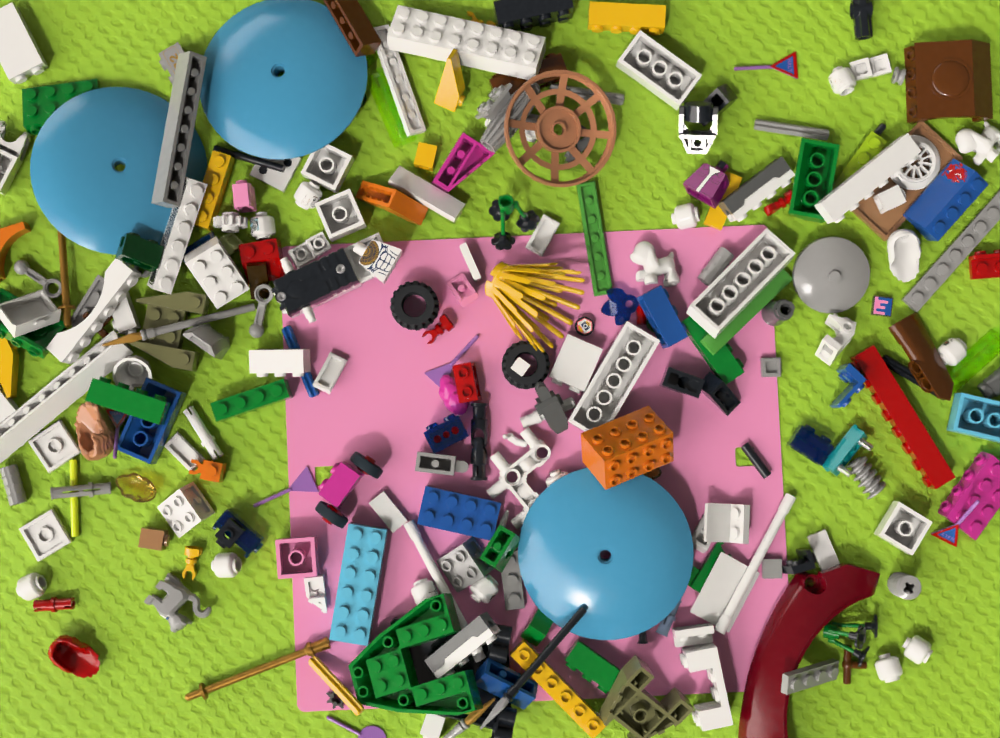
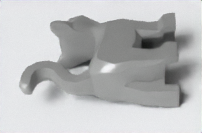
[144,572,212,633]

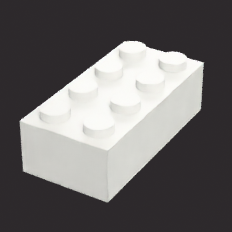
[616,30,702,110]

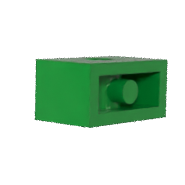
[480,525,520,573]

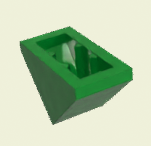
[520,608,553,647]

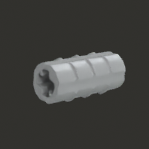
[698,247,734,286]
[0,464,27,506]

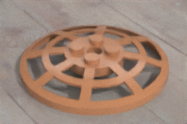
[504,70,616,187]

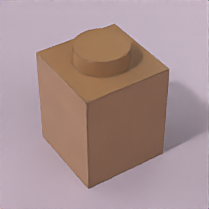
[138,527,170,551]

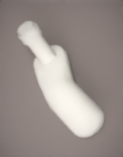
[503,433,528,447]

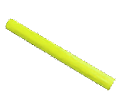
[69,460,79,537]

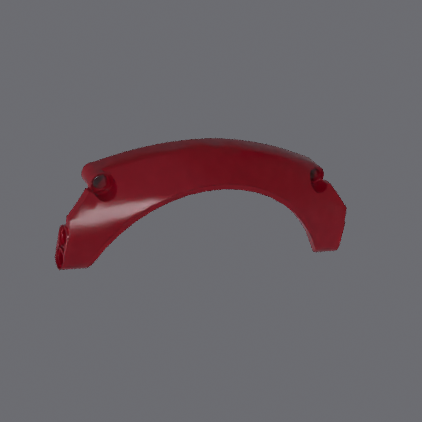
[738,563,880,738]

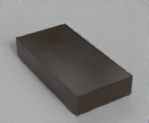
[246,262,270,300]

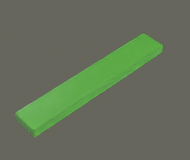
[576,181,613,297]
[700,269,792,355]

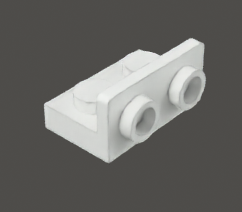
[672,623,714,647]

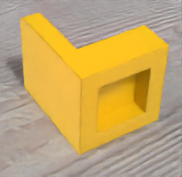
[414,142,437,172]

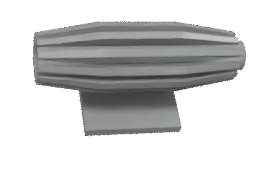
[475,82,541,153]

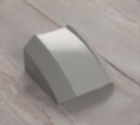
[183,323,230,360]

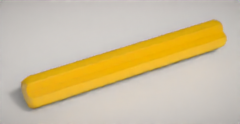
[308,656,364,716]

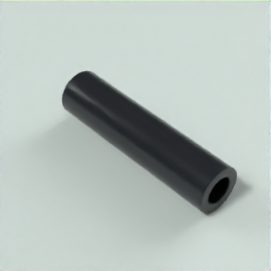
[741,442,771,479]

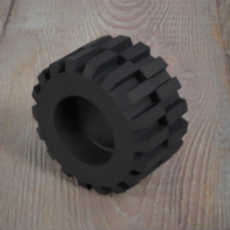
[390,281,439,331]
[502,341,550,389]

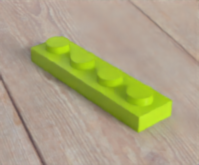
[832,131,888,191]

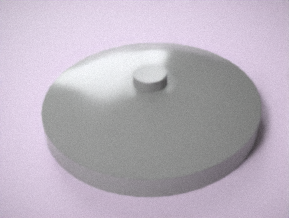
[792,236,870,313]

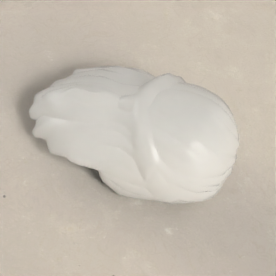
[887,229,921,282]

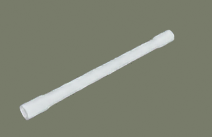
[714,493,796,635]
[404,519,486,663]

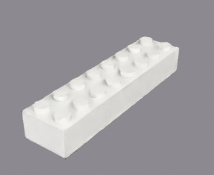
[387,5,546,80]

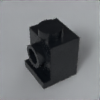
[215,517,247,549]

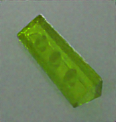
[367,71,416,148]
[947,329,1000,395]

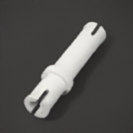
[183,406,224,461]

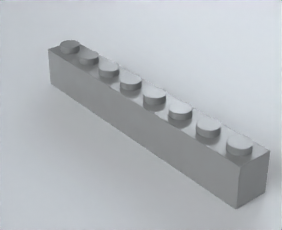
[151,51,207,208]

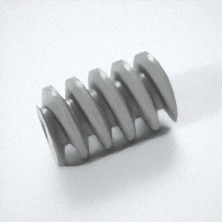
[845,456,886,499]
[887,572,922,600]

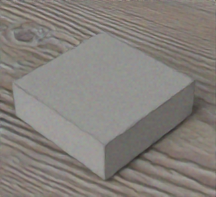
[760,357,781,377]
[762,559,782,579]

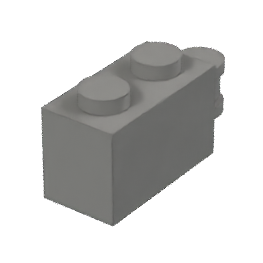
[415,452,469,476]

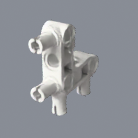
[486,427,551,529]

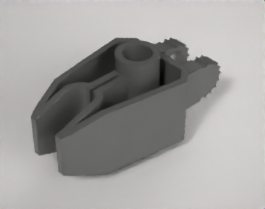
[534,381,568,434]

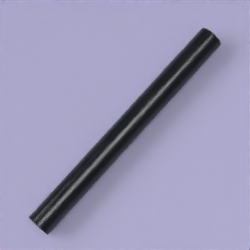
[213,145,285,173]

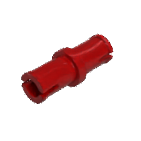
[33,597,75,612]

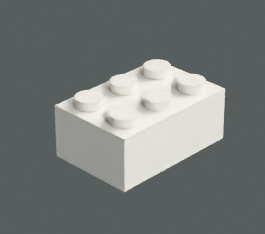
[184,236,250,309]

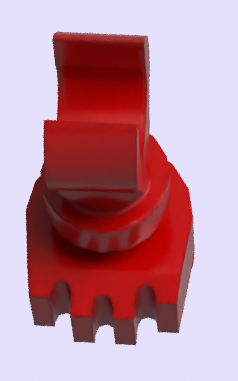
[764,190,792,216]
[422,314,455,344]

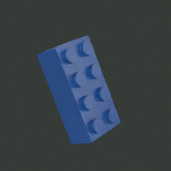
[417,485,501,540]

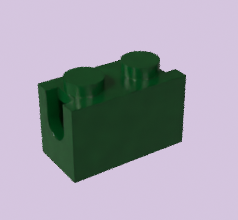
[115,232,164,272]

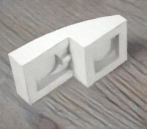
[849,53,892,81]

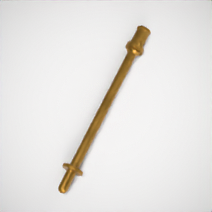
[57,230,76,328]
[185,637,331,701]

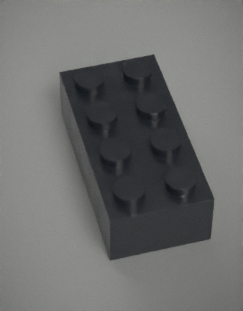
[493,0,574,31]

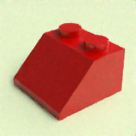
[239,238,285,284]

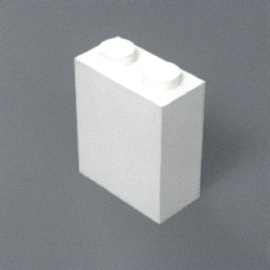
[549,334,603,394]

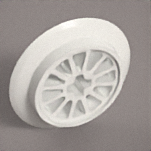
[890,135,941,190]

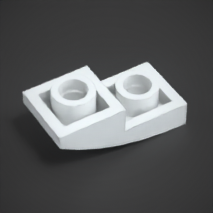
[288,232,332,269]

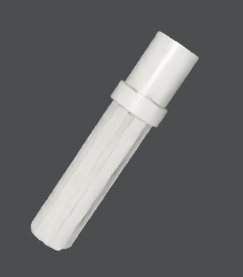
[520,397,576,428]

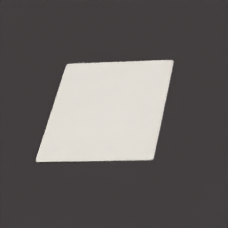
[690,552,760,632]

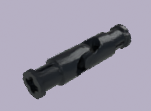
[470,403,488,480]

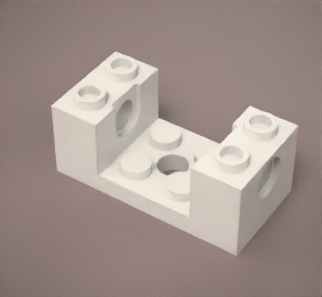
[679,643,733,731]

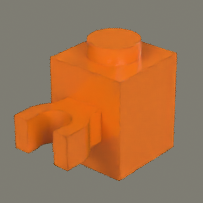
[189,459,227,483]

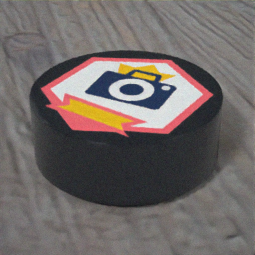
[575,317,594,336]

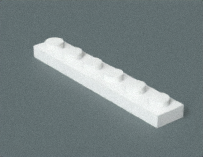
[373,24,426,137]

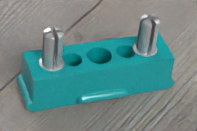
[822,424,873,477]

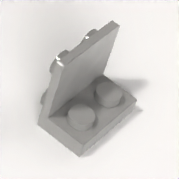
[437,537,494,592]

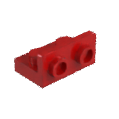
[968,250,1000,280]
[453,362,482,403]

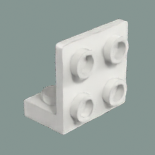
[158,481,215,538]
[704,503,750,544]

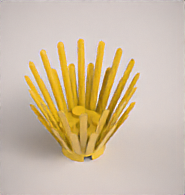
[485,262,585,353]

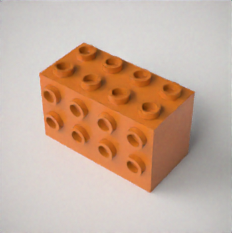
[581,405,674,490]

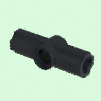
[850,0,873,40]

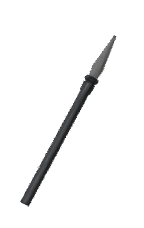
[480,606,587,729]

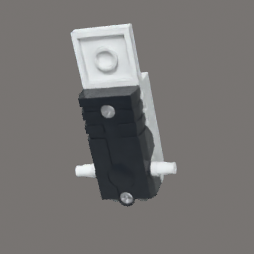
[271,232,395,323]

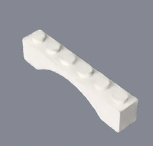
[46,259,141,364]

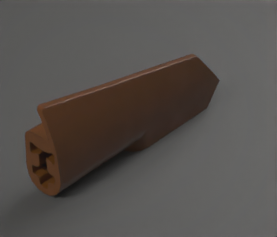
[888,312,954,401]

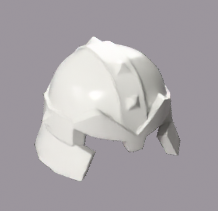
[112,355,152,390]

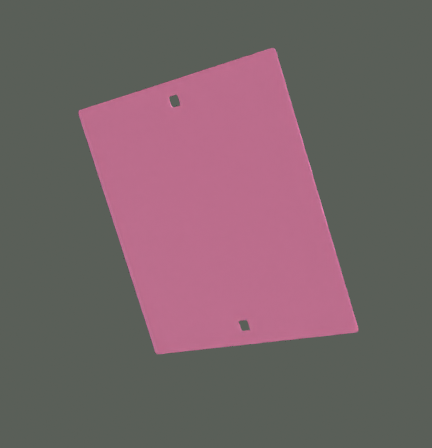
[282,225,788,712]

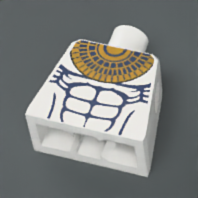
[353,239,403,284]

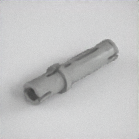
[50,482,111,500]

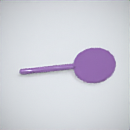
[326,716,386,738]

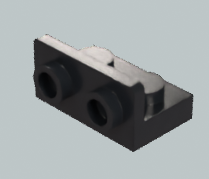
[782,548,816,575]

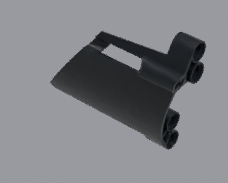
[390,617,517,738]

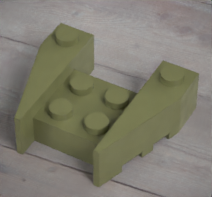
[130,292,210,372]
[598,655,694,738]

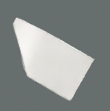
[304,574,327,613]

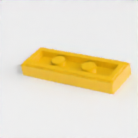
[703,171,743,231]

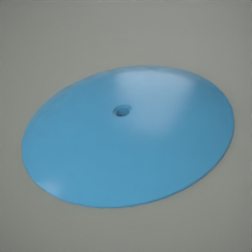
[200,0,368,160]
[30,87,208,255]
[518,468,694,640]

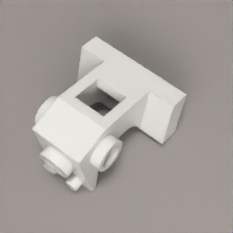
[814,313,857,366]

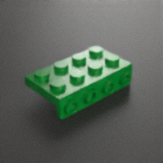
[22,79,100,135]
[0,288,67,359]

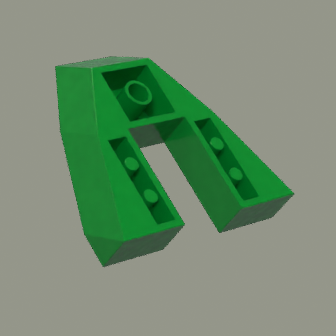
[348,593,483,715]

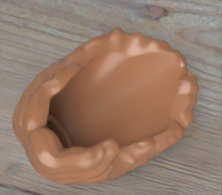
[74,401,116,461]

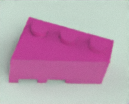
[431,133,495,193]

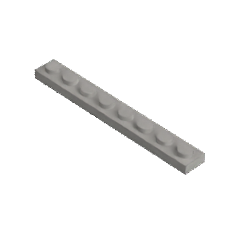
[902,190,1000,312]

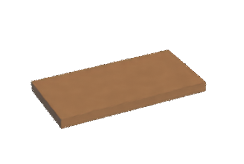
[852,121,963,242]

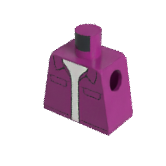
[683,161,729,209]

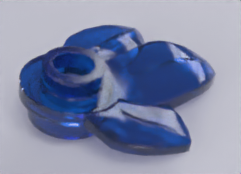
[601,288,639,325]

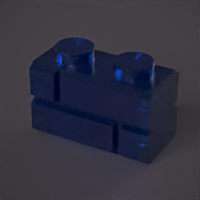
[786,424,834,466]

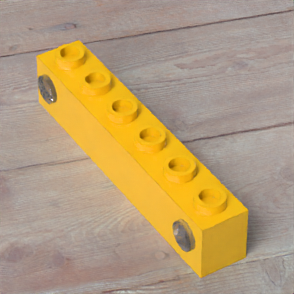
[510,639,606,738]

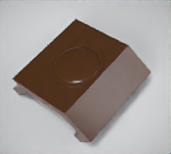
[904,39,993,124]

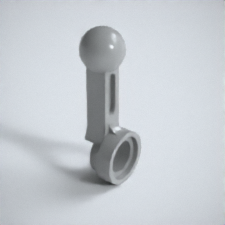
[14,260,62,298]
[249,284,274,338]

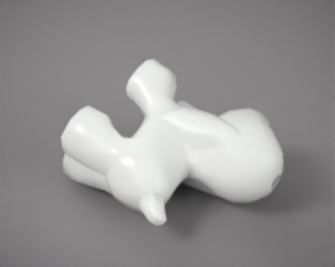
[955,121,1000,166]
[630,241,680,287]

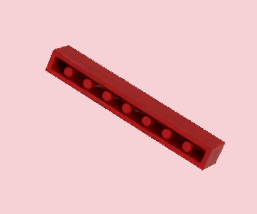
[850,345,955,489]

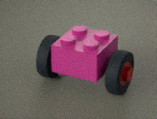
[315,452,383,528]

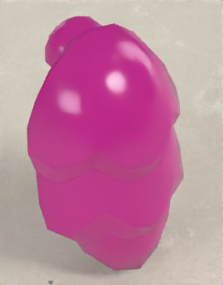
[438,375,469,415]

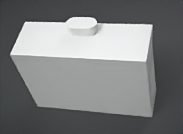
[0,289,61,338]

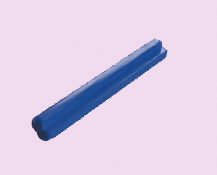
[282,326,319,398]

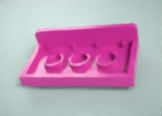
[938,452,1000,540]

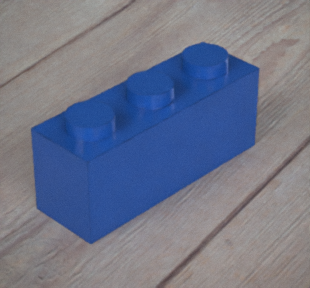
[636,285,688,349]
[475,658,538,710]

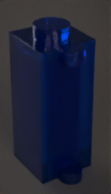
[212,509,264,558]

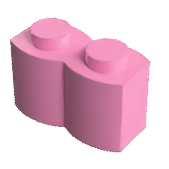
[232,180,257,213]

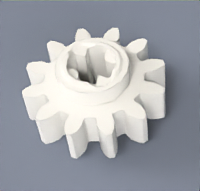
[213,212,248,233]

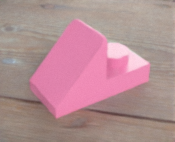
[447,273,479,307]

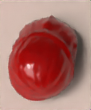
[48,635,100,678]

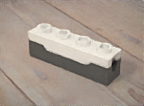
[718,157,795,222]
[424,612,501,679]

